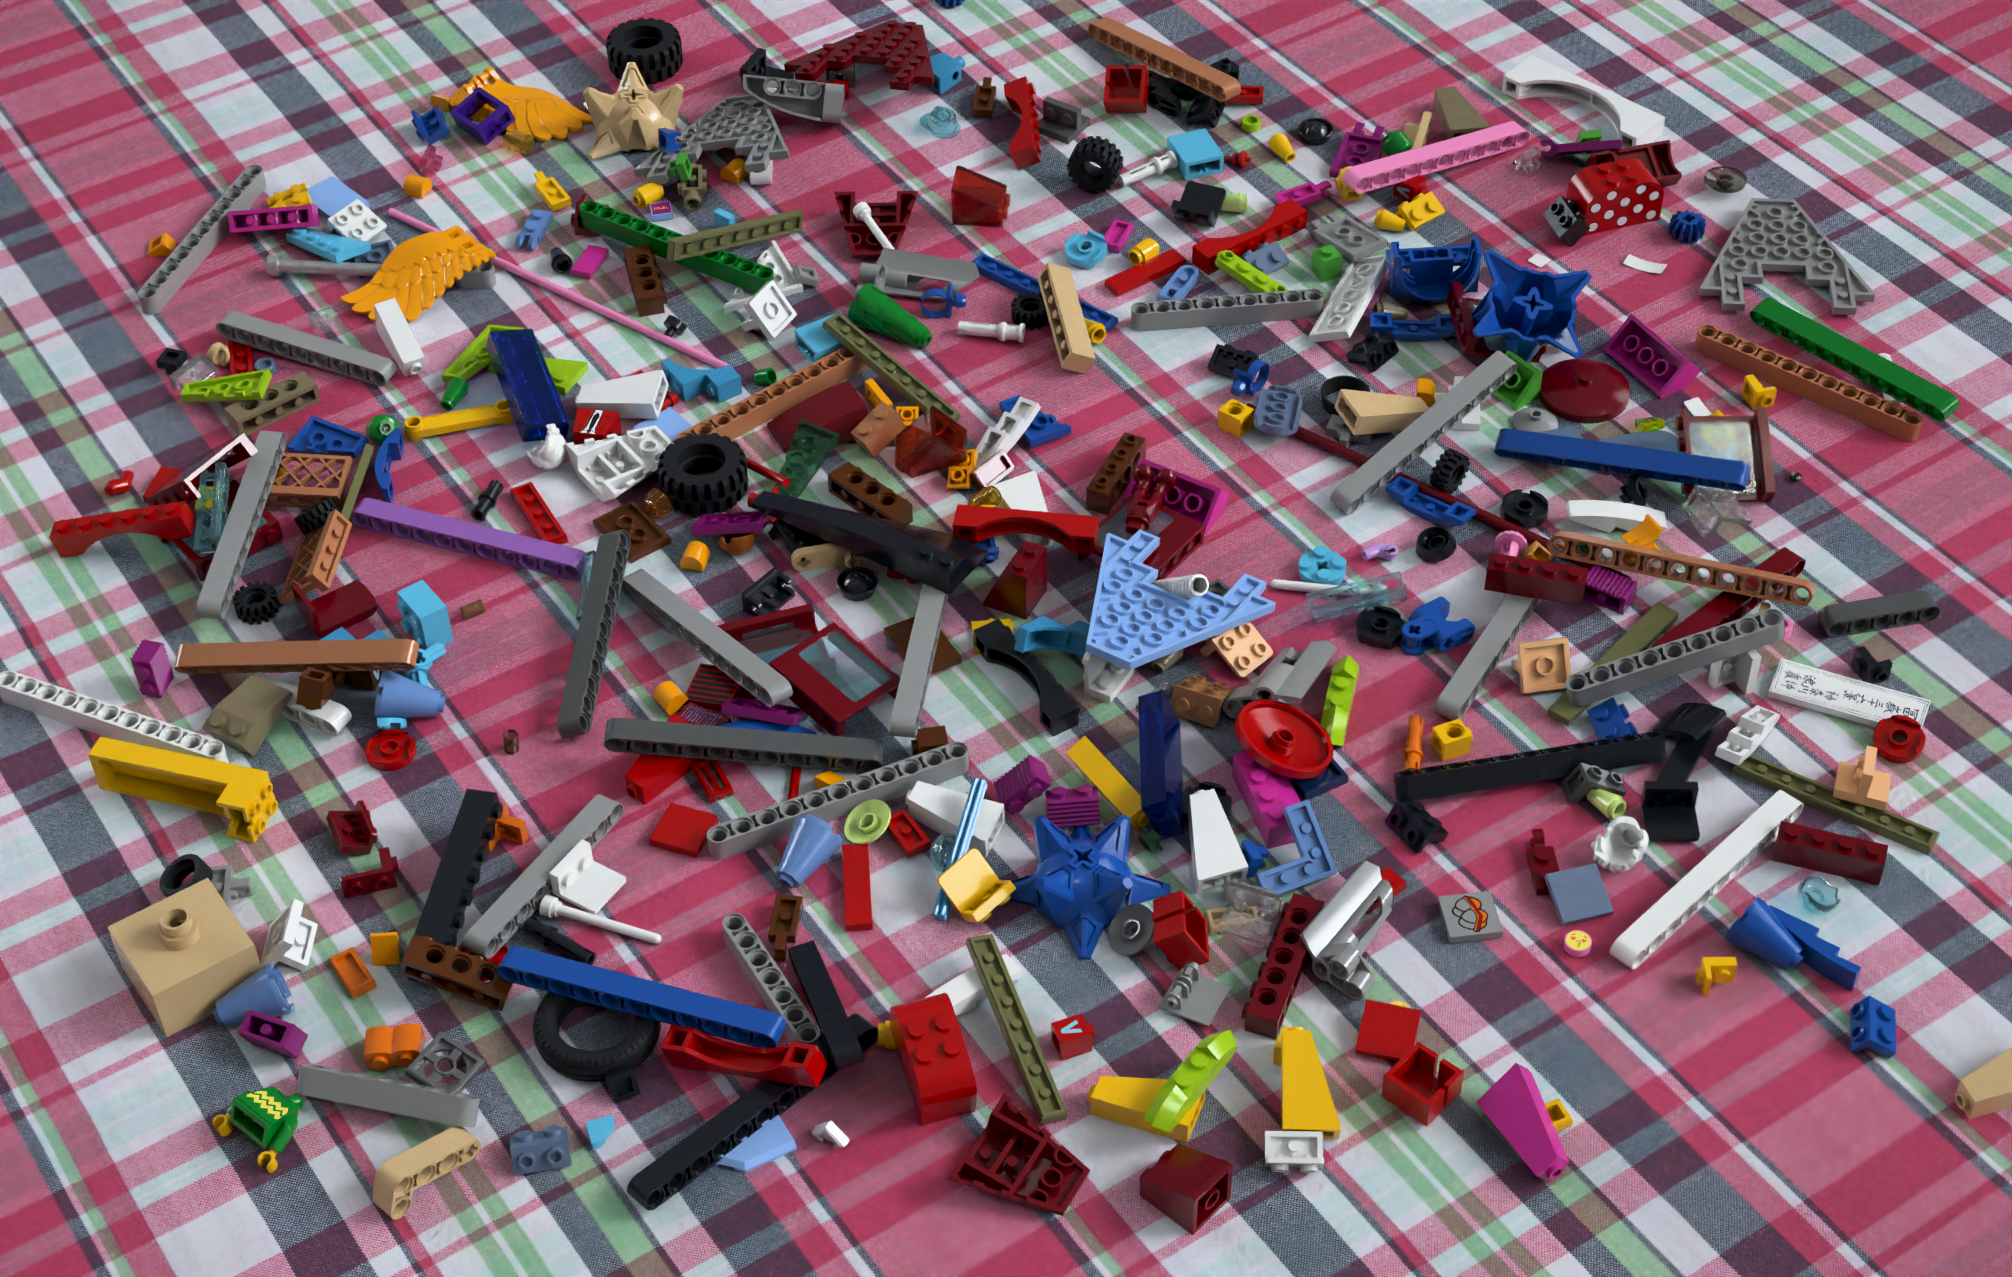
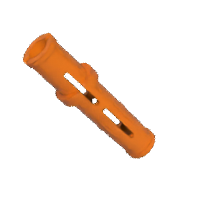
[1403,715,1424,771]

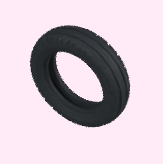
[533,970,661,1082]

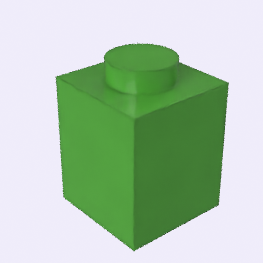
[1311,244,1342,282]

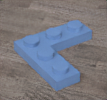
[1255,799,1337,896]

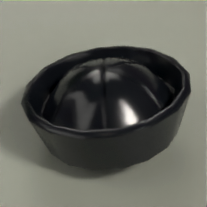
[1298,118,1334,145]
[1415,526,1457,562]
[836,566,878,601]

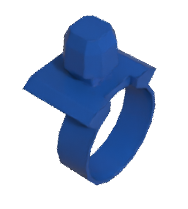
[920,283,966,319]
[1231,359,1270,397]

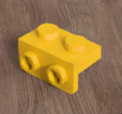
[1395,191,1446,231]

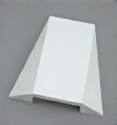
[565,425,674,502]

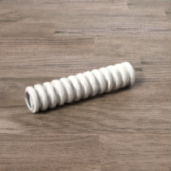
[1152,574,1209,598]

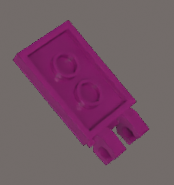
[1329,122,1385,178]
[1540,139,1623,157]

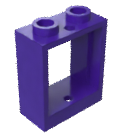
[450,87,515,145]

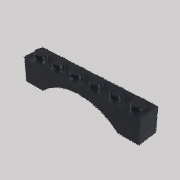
[974,619,1080,737]

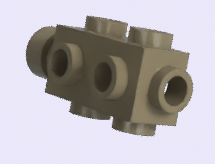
[677,163,708,211]

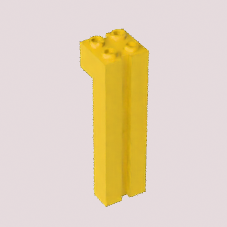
[88,736,278,843]

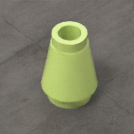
[1220,192,1248,213]
[1587,787,1626,819]

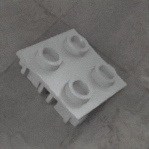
[1158,962,1231,1027]

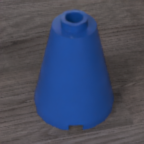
[1725,897,1804,970]

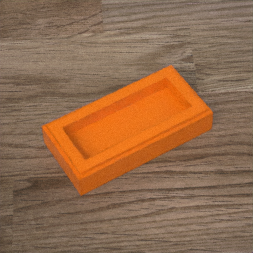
[328,947,377,1000]

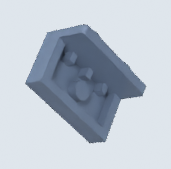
[1240,241,1290,275]
[510,1125,572,1175]

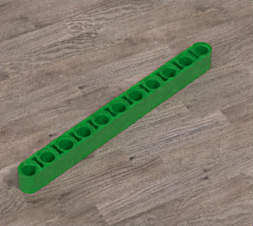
[579,201,774,293]
[1750,297,1960,422]

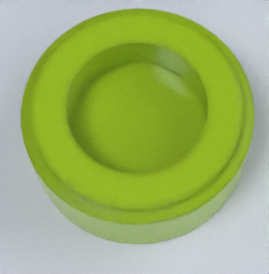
[1241,115,1261,133]

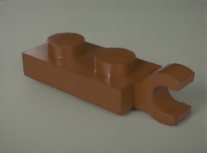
[972,77,996,117]
[768,895,803,961]

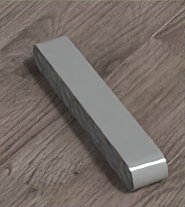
[722,913,821,1044]
[296,1064,480,1127]

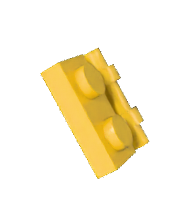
[266,182,313,208]

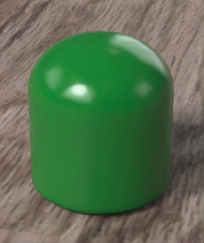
[754,368,777,386]

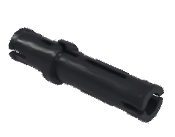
[523,916,596,965]

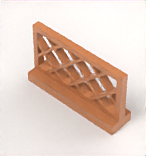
[265,453,352,510]
[279,509,352,606]

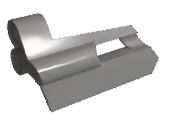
[855,248,980,302]
[1223,640,1337,719]
[1300,860,1393,1001]

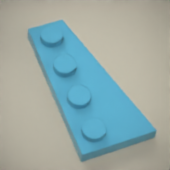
[286,227,371,264]

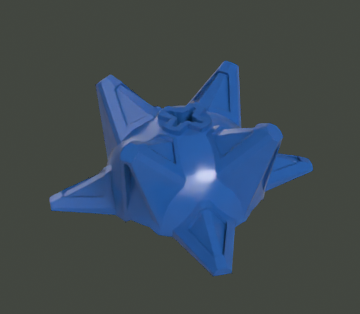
[1471,250,1592,363]
[1009,814,1171,960]

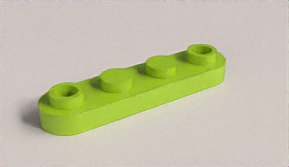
[1215,250,1289,293]

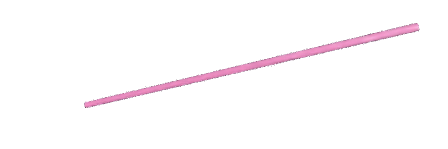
[388,208,730,368]

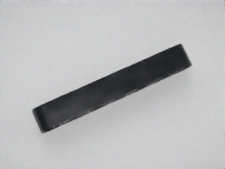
[788,940,864,1070]

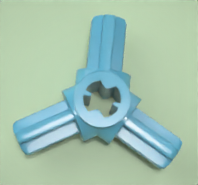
[401,643,446,687]

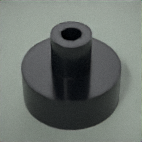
[664,315,687,337]

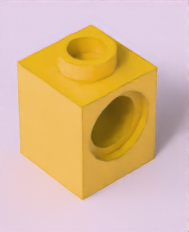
[1217,398,1254,438]
[1430,718,1473,762]

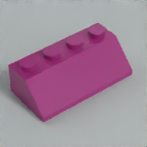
[1603,314,1701,398]
[1123,457,1231,533]
[1232,752,1301,849]

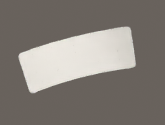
[1623,254,1667,274]
[1684,397,1712,416]

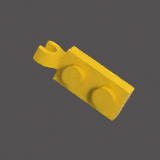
[534,171,572,211]

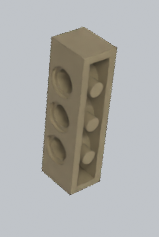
[224,371,321,436]

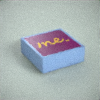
[649,201,673,222]

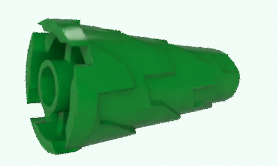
[848,283,932,348]

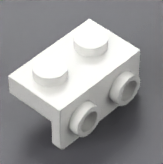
[1264,1131,1324,1173]

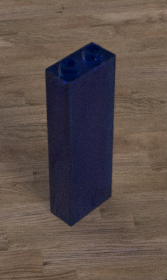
[486,329,570,442]
[1138,690,1185,841]

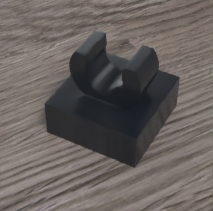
[156,348,188,377]
[1620,474,1647,506]
[604,1065,641,1104]

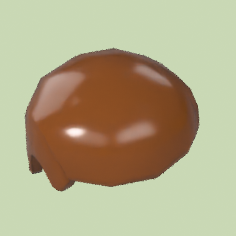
[718,532,755,556]

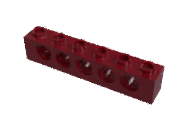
[1241,893,1325,1039]

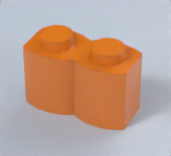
[363,1024,425,1071]

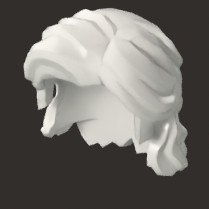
[525,424,567,470]
[1590,816,1649,873]

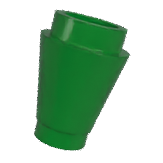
[440,377,469,411]

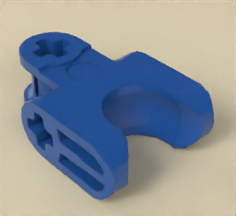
[1400,597,1475,656]

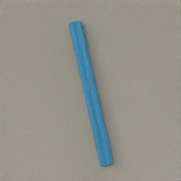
[932,778,987,921]

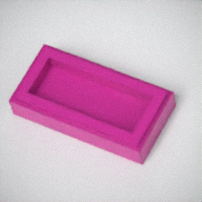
[1104,219,1134,254]
[571,245,609,279]

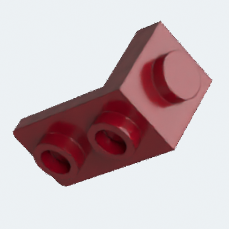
[340,847,400,898]

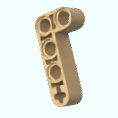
[372,1126,481,1220]

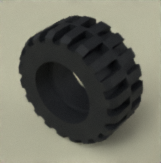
[606,18,683,85]
[658,432,748,516]

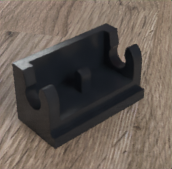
[741,567,795,617]

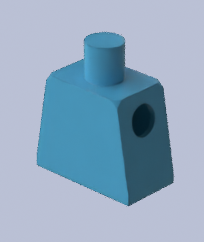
[927,53,965,95]

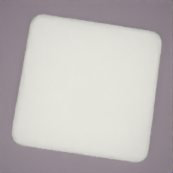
[1528,253,1550,267]

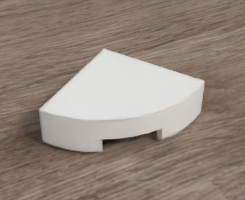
[811,1120,850,1148]

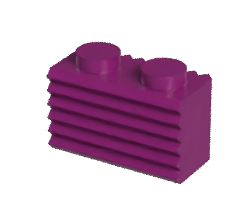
[1583,565,1637,614]
[130,640,175,698]
[993,755,1052,815]
[1045,785,1100,828]
[238,1010,308,1060]

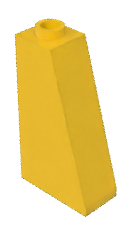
[1065,735,1156,832]
[1281,1027,1340,1139]
[1087,1076,1206,1143]

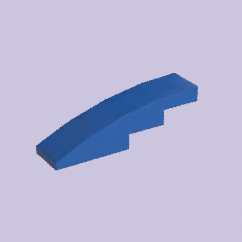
[1769,905,1861,992]

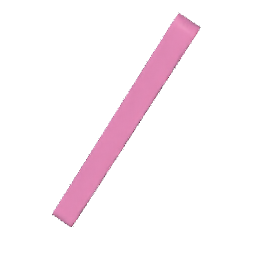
[1342,121,1530,194]

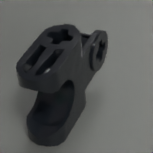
[1147,70,1200,116]

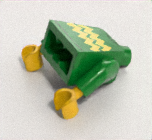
[212,1087,303,1173]

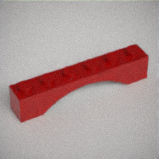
[1004,76,1042,170]
[1192,199,1307,275]
[49,500,197,558]
[953,504,1099,554]
[660,1025,828,1088]

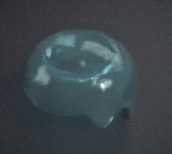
[930,834,955,873]
[1797,876,1841,915]

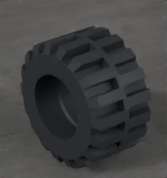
[1067,136,1123,193]

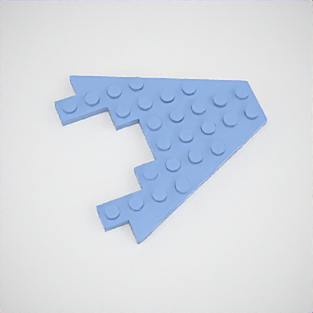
[1085,529,1276,670]

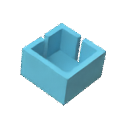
[397,579,454,650]

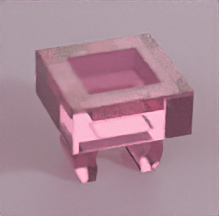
[419,144,443,174]

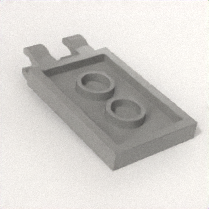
[1309,212,1387,262]

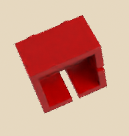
[1103,65,1149,113]
[1151,889,1210,971]
[1381,1042,1464,1127]

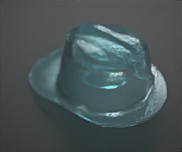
[920,106,960,139]

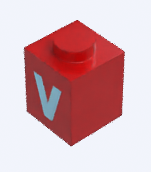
[1393,175,1427,203]
[1051,1013,1095,1061]

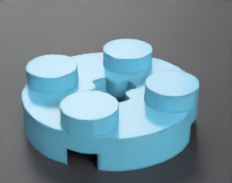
[1065,231,1108,270]
[1298,546,1346,585]

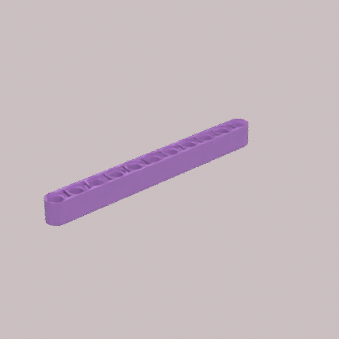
[350,498,590,581]

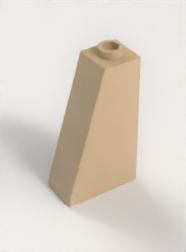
[1334,389,1429,435]
[1955,1047,2012,1119]

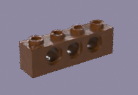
[623,245,668,317]
[1086,432,1146,515]
[828,461,913,524]
[399,934,514,1011]

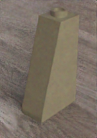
[1433,87,1491,140]

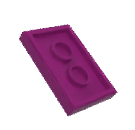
[691,511,771,536]
[721,697,808,726]

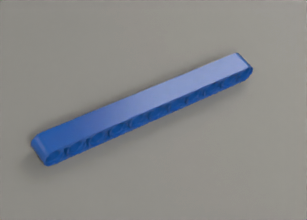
[1494,428,1751,491]
[497,946,787,1048]

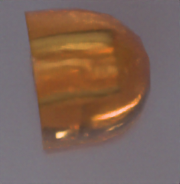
[643,488,674,519]

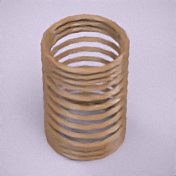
[460,599,486,620]

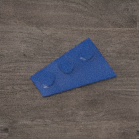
[999,395,1071,448]
[286,416,369,458]

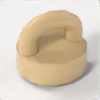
[207,342,230,367]

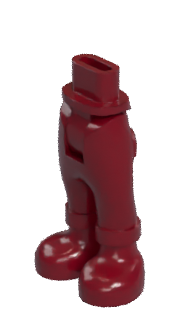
[1125,464,1177,534]

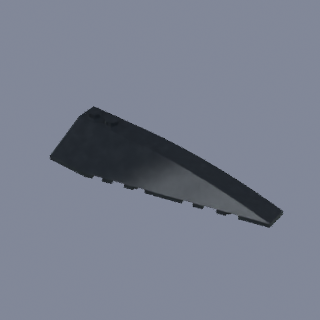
[750,491,988,595]

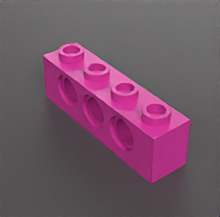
[228,205,320,233]

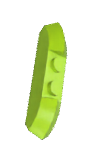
[1321,654,1359,746]
[1143,1030,1238,1132]

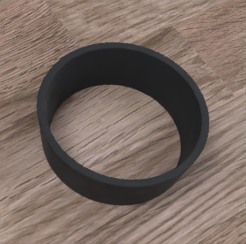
[1321,375,1370,416]

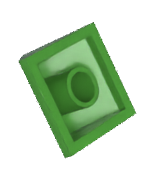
[1492,350,1543,410]

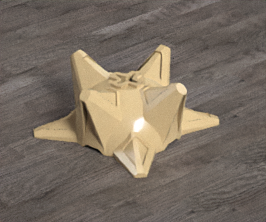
[583,62,684,160]

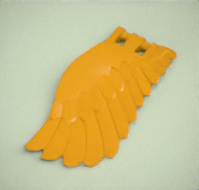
[450,67,593,142]
[340,226,496,323]

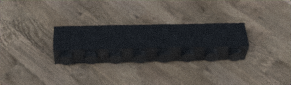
[408,789,503,981]

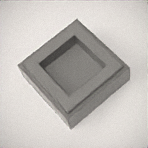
[793,265,819,287]

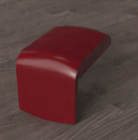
[292,580,378,638]

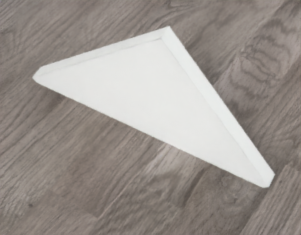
[724,240,803,313]

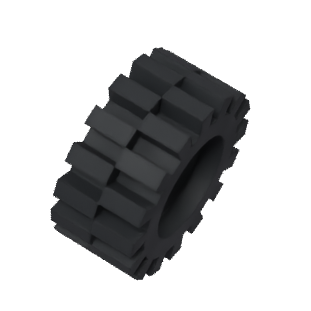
[1011,292,1049,330]
[1430,448,1470,494]
[294,497,340,535]
[233,581,280,625]

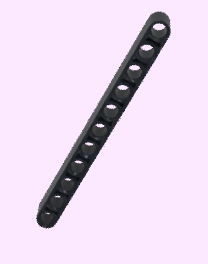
[1393,732,1666,801]
[627,1014,878,1211]

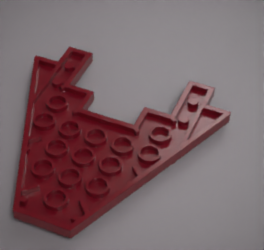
[784,20,934,91]

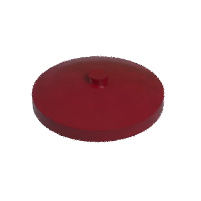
[1539,359,1630,423]

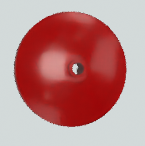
[1235,700,1333,779]

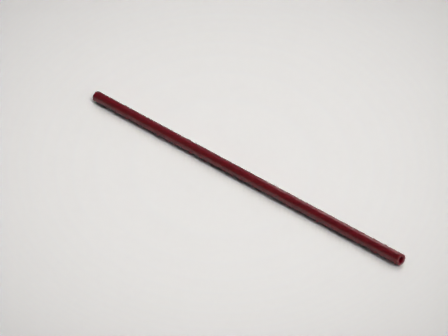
[1246,403,1631,579]

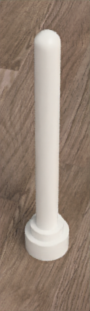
[853,202,894,249]
[1270,579,1387,605]
[539,895,661,944]

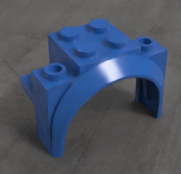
[1385,237,1483,303]

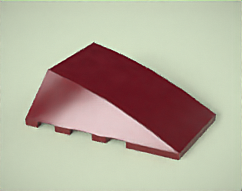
[834,191,918,258]
[767,380,869,453]
[948,1093,1090,1216]

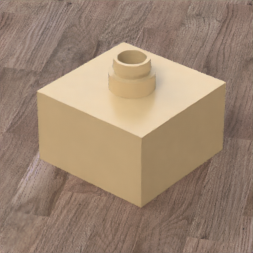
[108,878,261,1037]

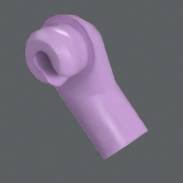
[1361,543,1398,561]

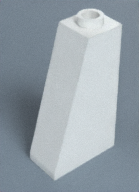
[374,298,426,377]
[575,370,669,419]
[993,471,1053,547]
[905,781,1005,858]
[1187,789,1248,894]

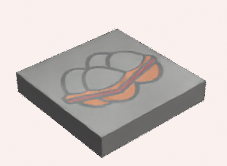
[1437,891,1503,943]

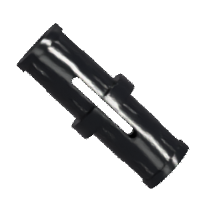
[471,480,504,521]

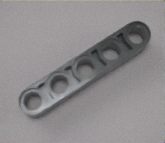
[1817,590,1940,638]

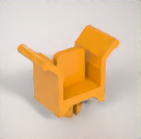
[1621,514,1663,563]

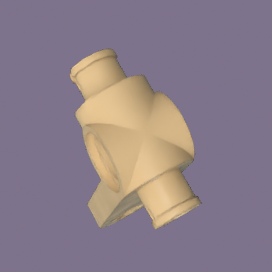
[791,543,862,572]

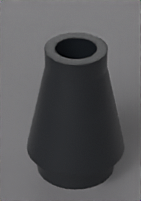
[550,247,572,274]

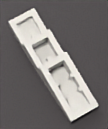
[976,396,1041,468]
[1567,500,1667,534]
[1714,705,1780,765]
[925,954,1023,1016]

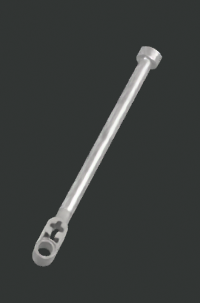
[266,255,496,289]

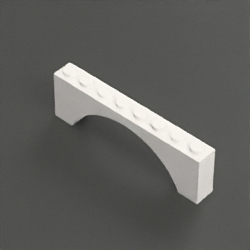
[1502,55,1665,148]

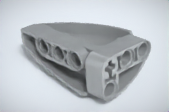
[743,74,845,123]

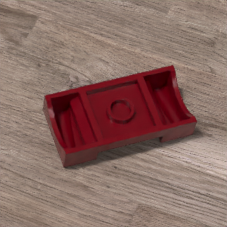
[1587,140,1682,187]

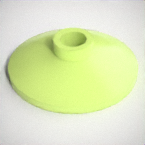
[844,799,891,845]

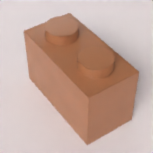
[851,401,906,458]

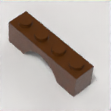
[296,668,349,710]

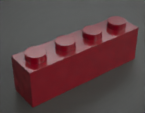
[1484,552,1588,606]
[1772,821,1888,885]

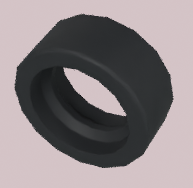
[159,854,213,897]

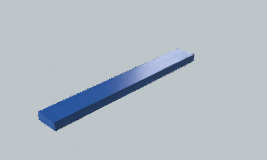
[972,253,1118,333]

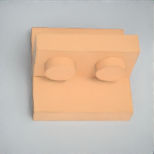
[1511,637,1571,694]
[1833,745,1891,811]

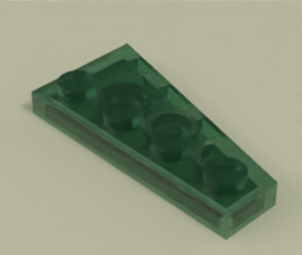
[775,418,840,498]

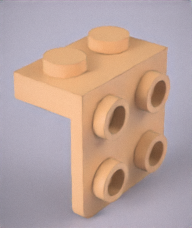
[1199,622,1273,679]

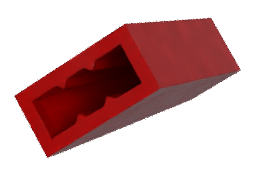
[625,713,703,805]

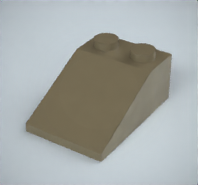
[202,674,293,757]

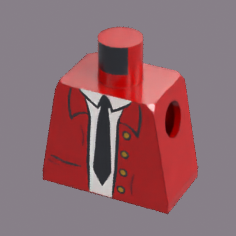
[573,408,622,445]

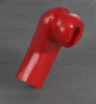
[104,470,134,496]

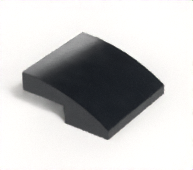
[1652,703,1727,744]

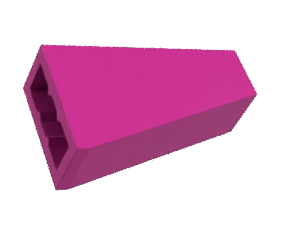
[1476,1063,1570,1182]

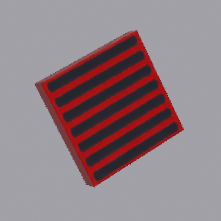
[684,663,739,710]

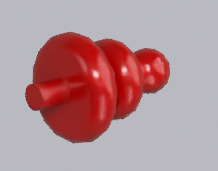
[1224,151,1251,168]

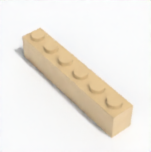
[1037,262,1095,374]

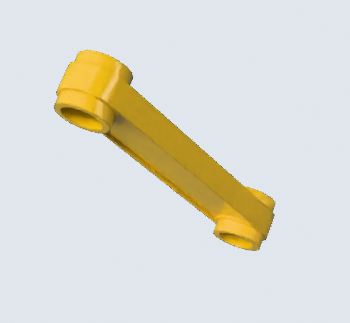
[404,400,515,441]

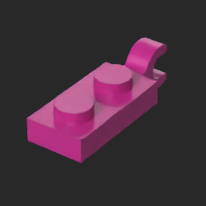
[1275,181,1332,206]

